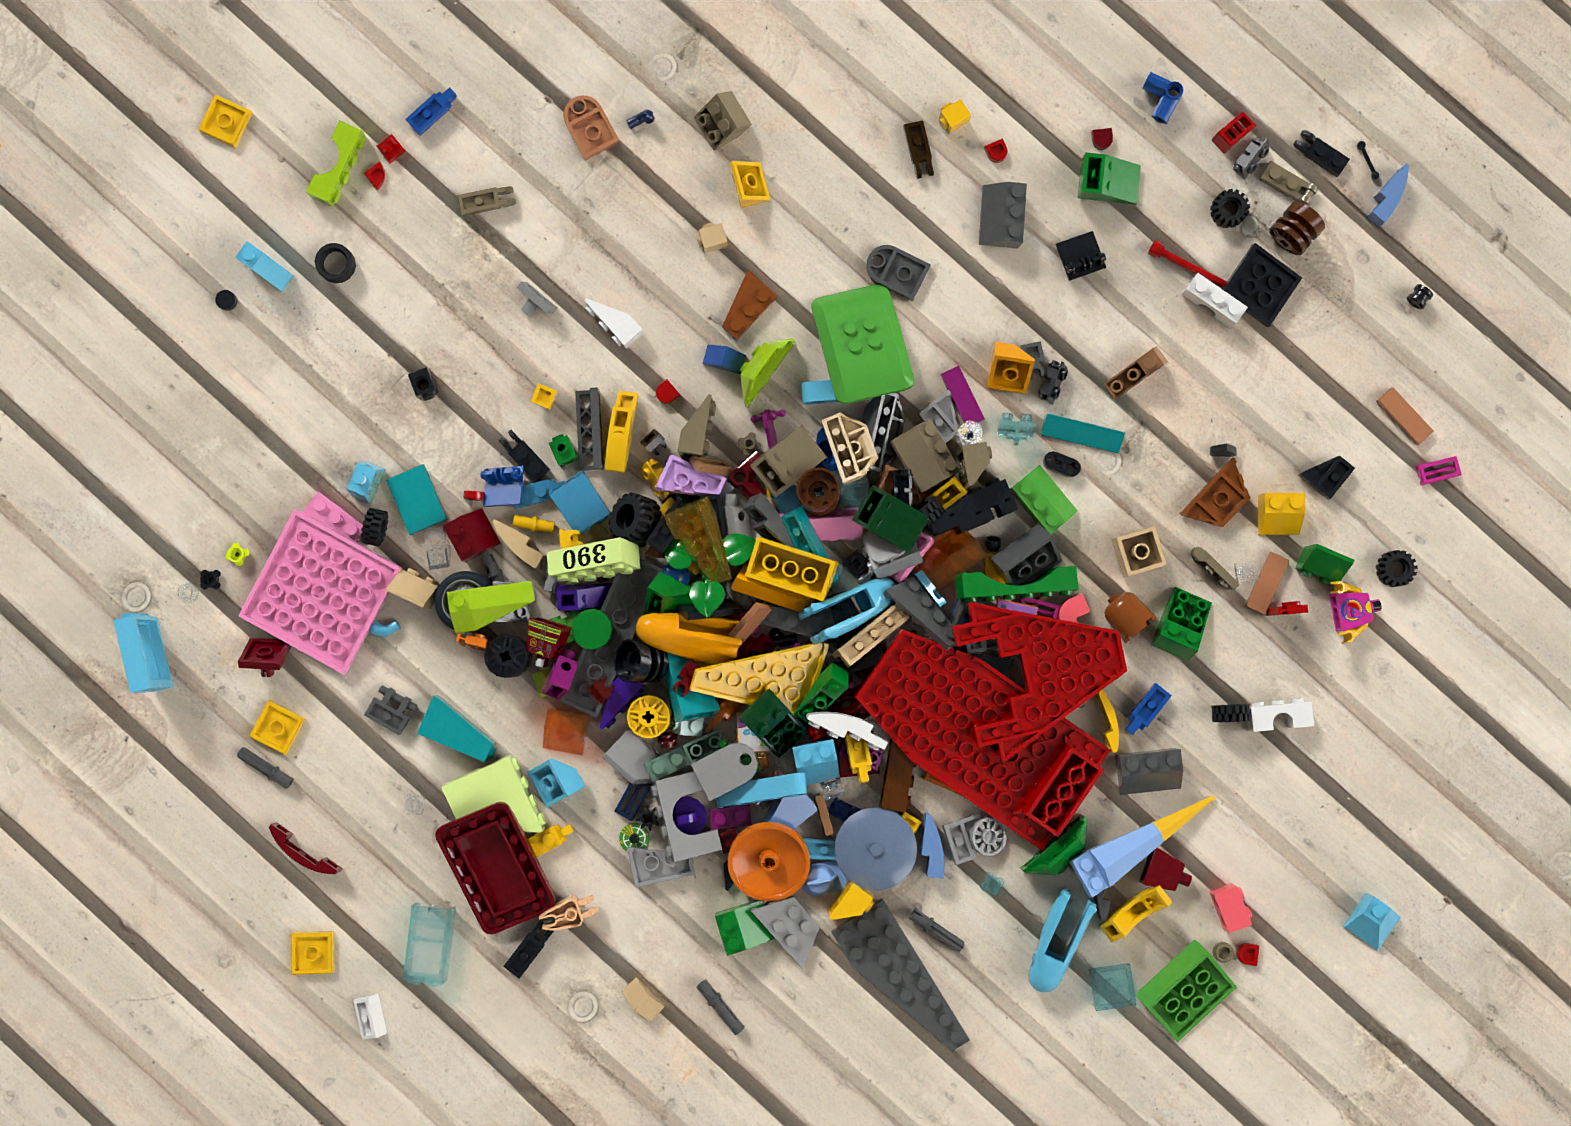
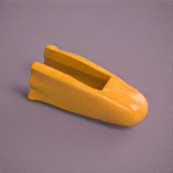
[636,613,742,665]

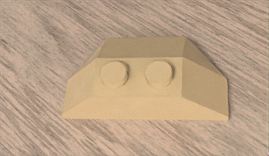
[821,413,879,485]

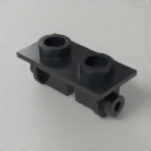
[1038,360,1068,404]
[893,469,914,507]

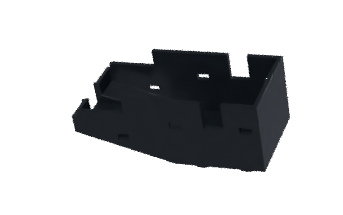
[926,478,1018,537]

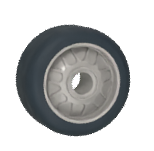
[435,571,492,632]

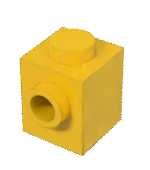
[939,99,972,134]

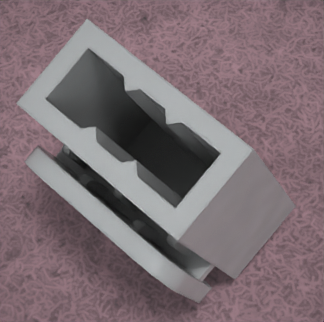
[861,531,924,579]

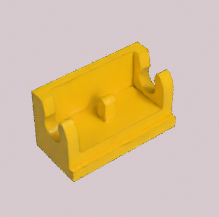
[559,529,584,549]

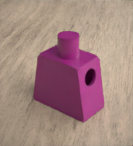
[540,649,578,700]

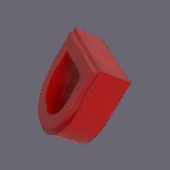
[984,138,1008,163]
[656,379,680,404]
[463,491,484,501]
[1236,943,1259,966]

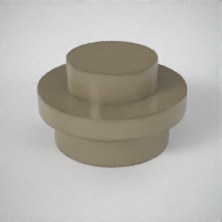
[1212,942,1234,963]

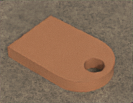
[563,95,620,161]

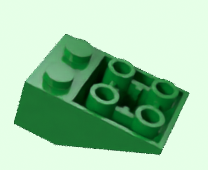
[1077,152,1141,205]
[1151,587,1212,661]

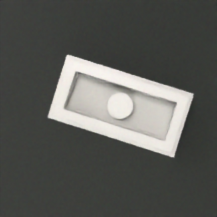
[353,994,387,1040]

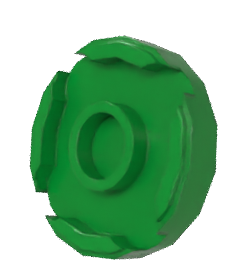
[572,609,613,650]

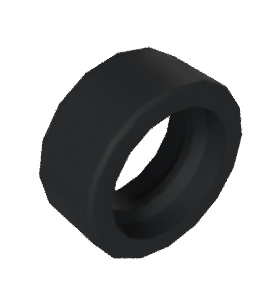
[314,243,356,283]

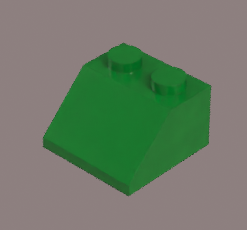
[1295,544,1355,586]

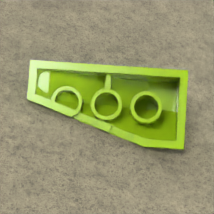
[447,581,535,633]

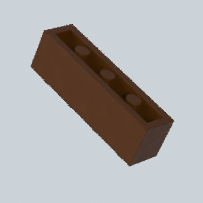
[879,738,917,812]

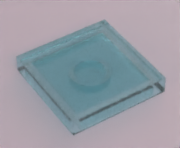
[1089,963,1137,1011]

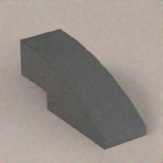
[743,493,794,547]

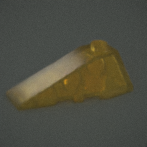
[664,496,732,583]

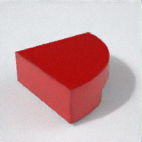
[364,161,385,190]

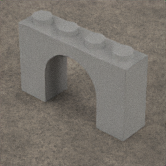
[651,771,722,862]

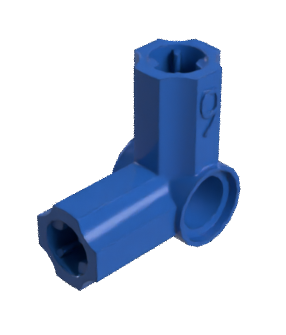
[1142,72,1184,124]

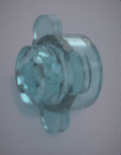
[980,872,1004,896]

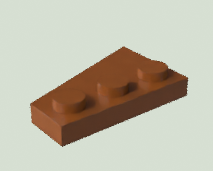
[722,270,777,341]

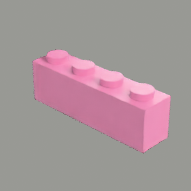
[780,507,863,542]

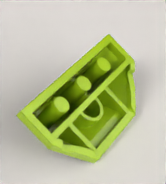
[740,338,795,408]

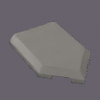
[602,727,661,785]

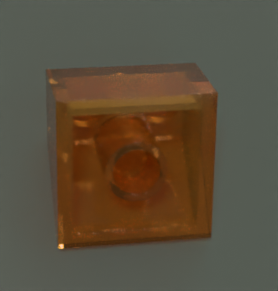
[543,708,591,756]

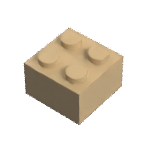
[1112,526,1167,578]

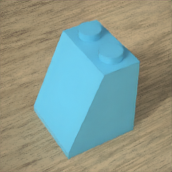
[792,739,840,785]

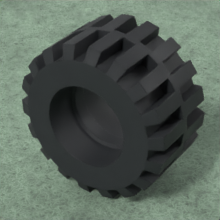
[609,492,662,547]

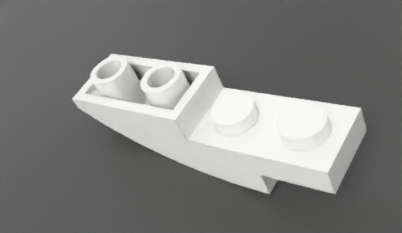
[806,712,888,751]

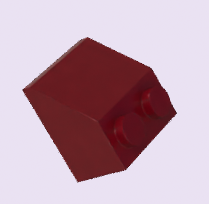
[443,508,501,563]

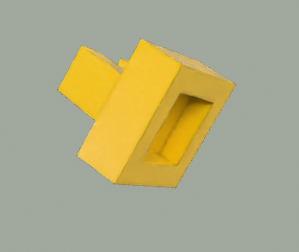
[530,383,558,410]

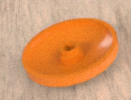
[728,822,810,901]

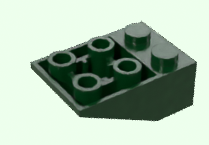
[852,485,930,553]
[739,689,808,758]

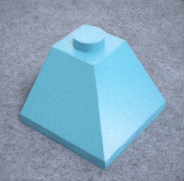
[527,758,585,808]
[1343,893,1400,951]

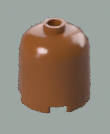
[1104,592,1157,644]

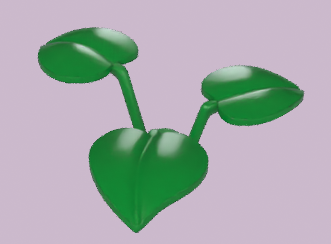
[664,533,756,618]

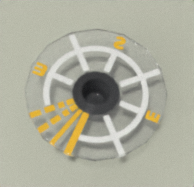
[956,420,983,447]

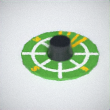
[619,823,649,852]

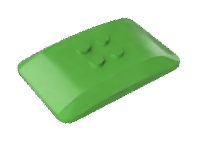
[811,284,914,404]

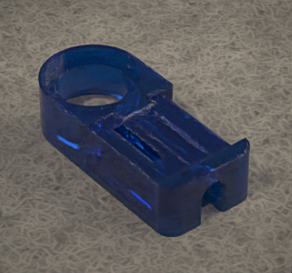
[828,797,862,822]

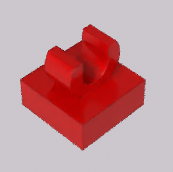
[376,134,406,164]

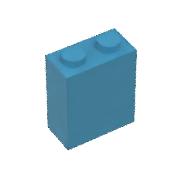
[549,470,610,535]

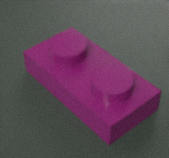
[709,804,752,830]

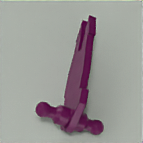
[750,409,786,449]

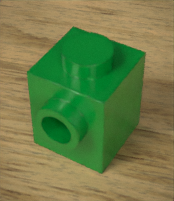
[549,434,579,467]

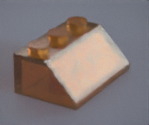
[917,526,987,591]

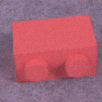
[1209,883,1252,934]

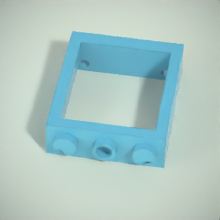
[113,612,173,693]

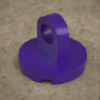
[672,796,707,835]

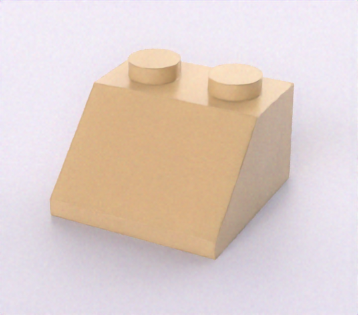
[386,568,439,609]

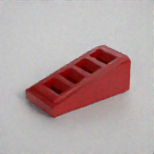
[1212,112,1257,154]

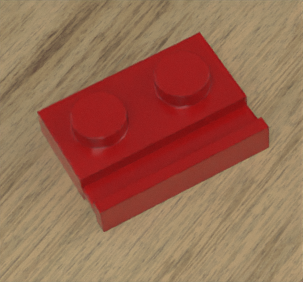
[1266,601,1308,616]

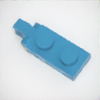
[514,479,565,509]

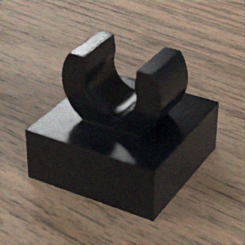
[842,550,869,578]

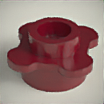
[657,732,678,748]

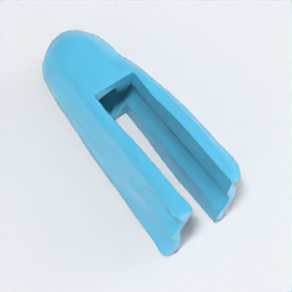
[798,577,897,644]
[1028,888,1097,992]

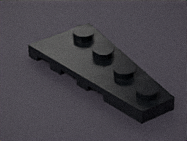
[827,591,884,674]

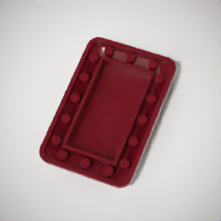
[435,801,556,935]

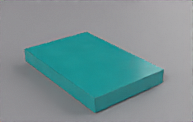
[386,464,448,535]

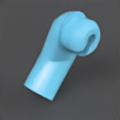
[370,620,401,637]

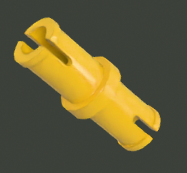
[513,514,555,534]

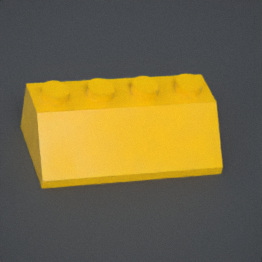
[745,536,839,601]

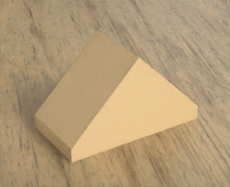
[622,977,665,1021]

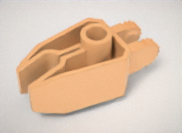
[539,895,599,930]

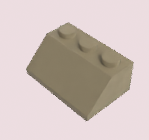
[890,419,961,494]
[955,442,992,490]

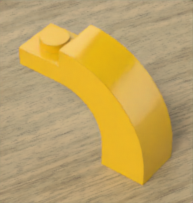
[1099,885,1172,943]

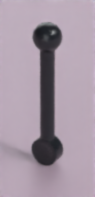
[1357,141,1379,179]

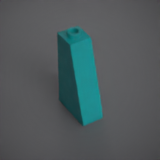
[665,653,720,722]
[417,695,497,762]

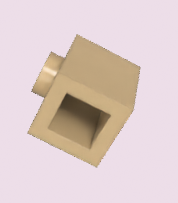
[697,223,728,253]

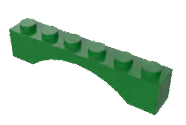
[955,566,1079,603]

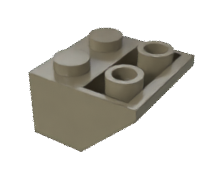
[694,91,752,150]

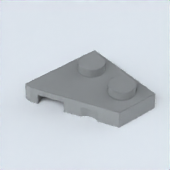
[918,390,959,444]
[942,813,981,865]

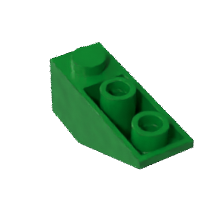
[794,662,849,723]

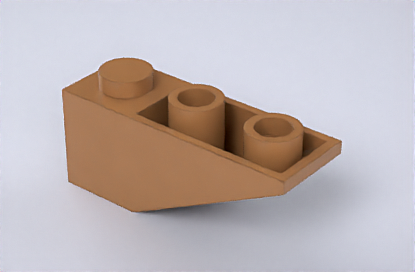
[1104,346,1168,400]

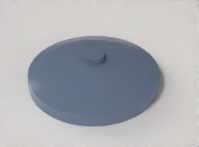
[835,807,917,891]

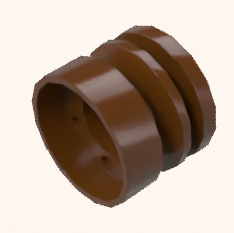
[1269,201,1325,256]
[797,468,841,516]

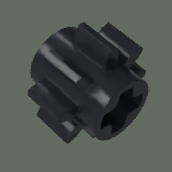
[636,805,659,831]

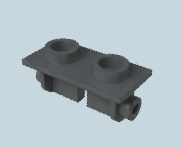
[1233,137,1269,179]

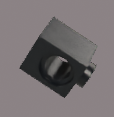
[408,367,439,401]

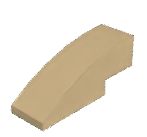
[492,519,546,570]

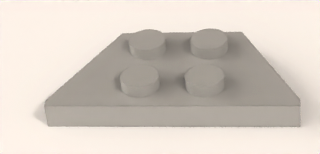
[750,896,820,968]

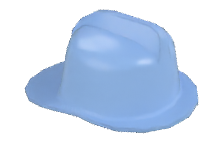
[802,861,848,896]

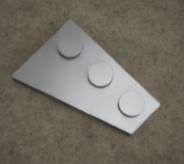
[627,847,696,888]

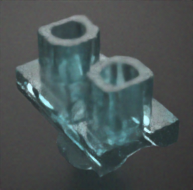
[997,413,1036,446]

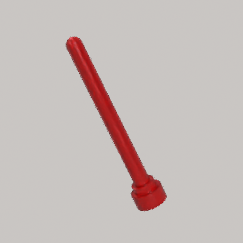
[1148,240,1227,288]

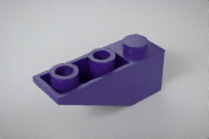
[557,583,612,611]
[599,677,645,730]

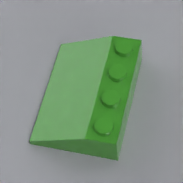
[1135,940,1237,1042]

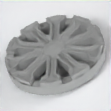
[970,817,1007,856]

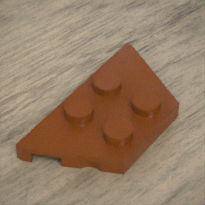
[1179,457,1250,527]

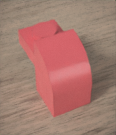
[1057,593,1091,623]

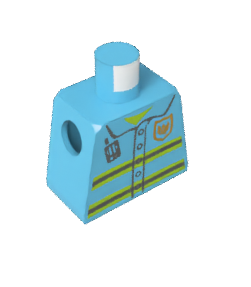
[347,461,386,504]

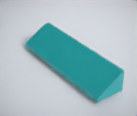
[1041,413,1125,453]
[781,507,838,583]

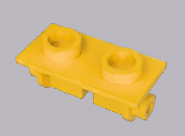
[641,458,674,501]

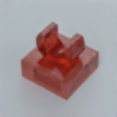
[587,677,615,705]

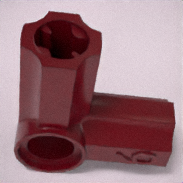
[731,451,767,500]

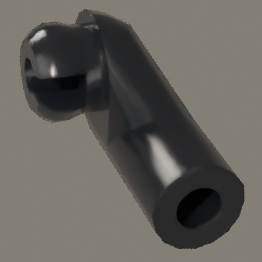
[769,628,798,647]

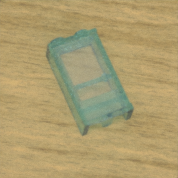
[402,903,456,987]

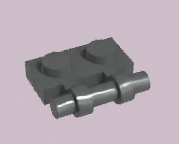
[364,685,418,735]

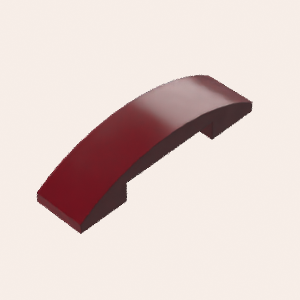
[269,822,343,874]

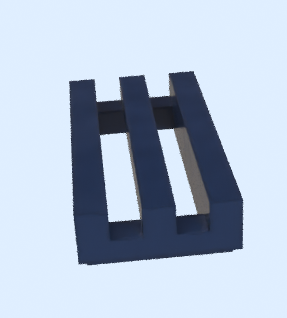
[614,783,652,821]

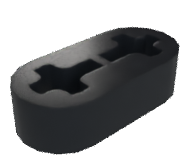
[1043,451,1081,478]

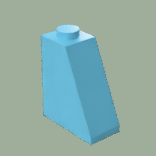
[235,241,294,291]

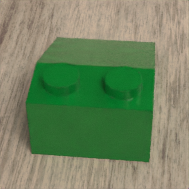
[715,900,775,956]

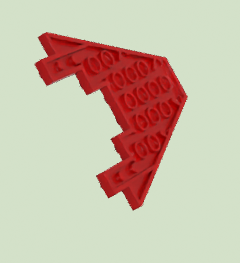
[951,602,1128,762]

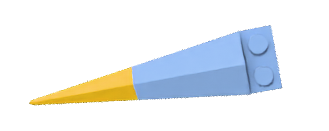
[1069,796,1216,897]

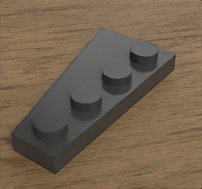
[883,577,955,650]

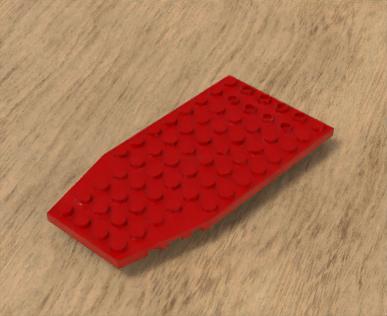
[855,629,1111,851]

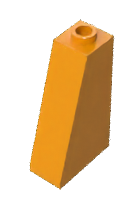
[731,557,815,612]

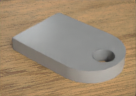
[691,743,758,801]

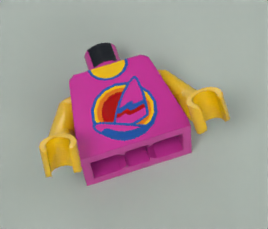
[1329,581,1382,644]

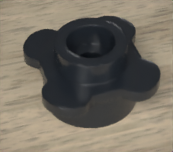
[200,570,221,590]

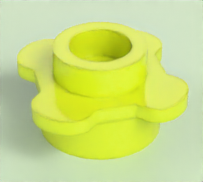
[225,543,250,566]

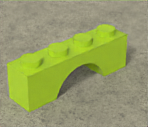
[306,120,366,207]

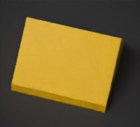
[730,161,770,208]

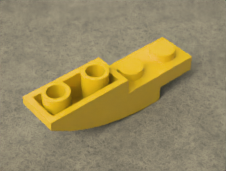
[605,390,639,473]

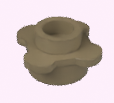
[738,432,761,456]

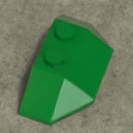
[1020,814,1087,875]

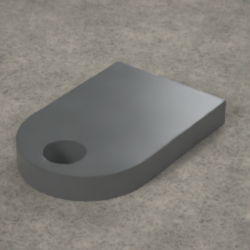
[866,245,931,301]

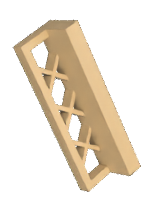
[832,603,911,667]

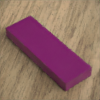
[940,366,985,428]

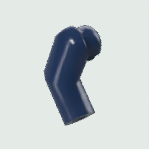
[626,109,655,129]

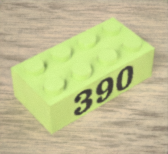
[547,537,640,585]

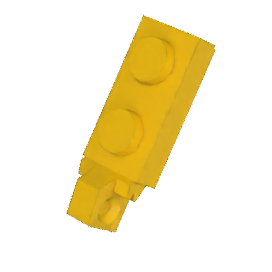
[844,731,872,784]
[528,824,575,857]

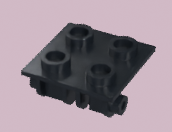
[1055,231,1106,281]

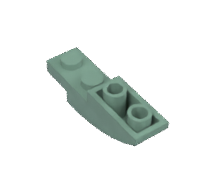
[643,729,724,782]

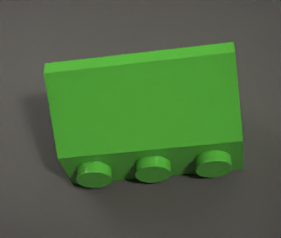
[1010,465,1078,534]

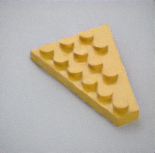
[689,641,829,714]

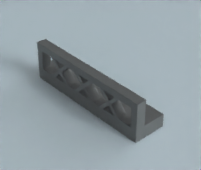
[575,387,604,471]

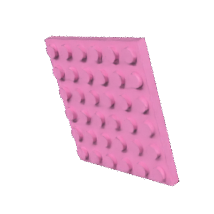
[238,509,402,675]

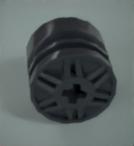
[484,635,532,678]
[614,639,668,683]

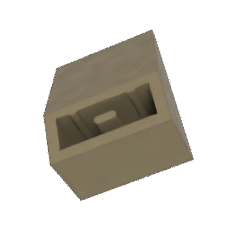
[678,394,716,458]
[750,425,827,498]

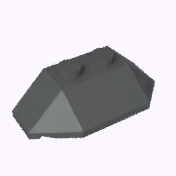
[862,393,905,472]

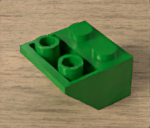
[644,572,692,614]

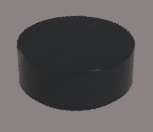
[215,290,237,311]

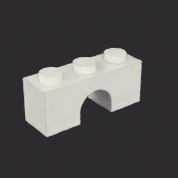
[1181,273,1248,328]
[1247,698,1314,732]

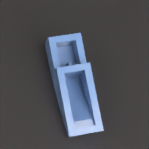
[1366,163,1409,228]
[920,813,944,879]

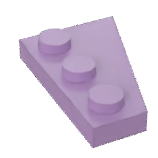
[654,454,726,496]

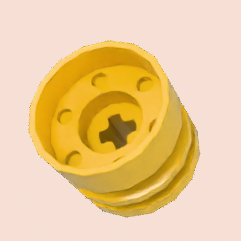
[627,695,672,738]

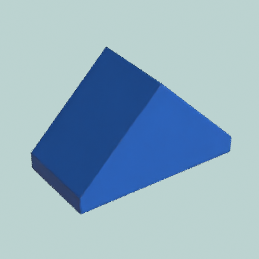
[702,345,746,374]

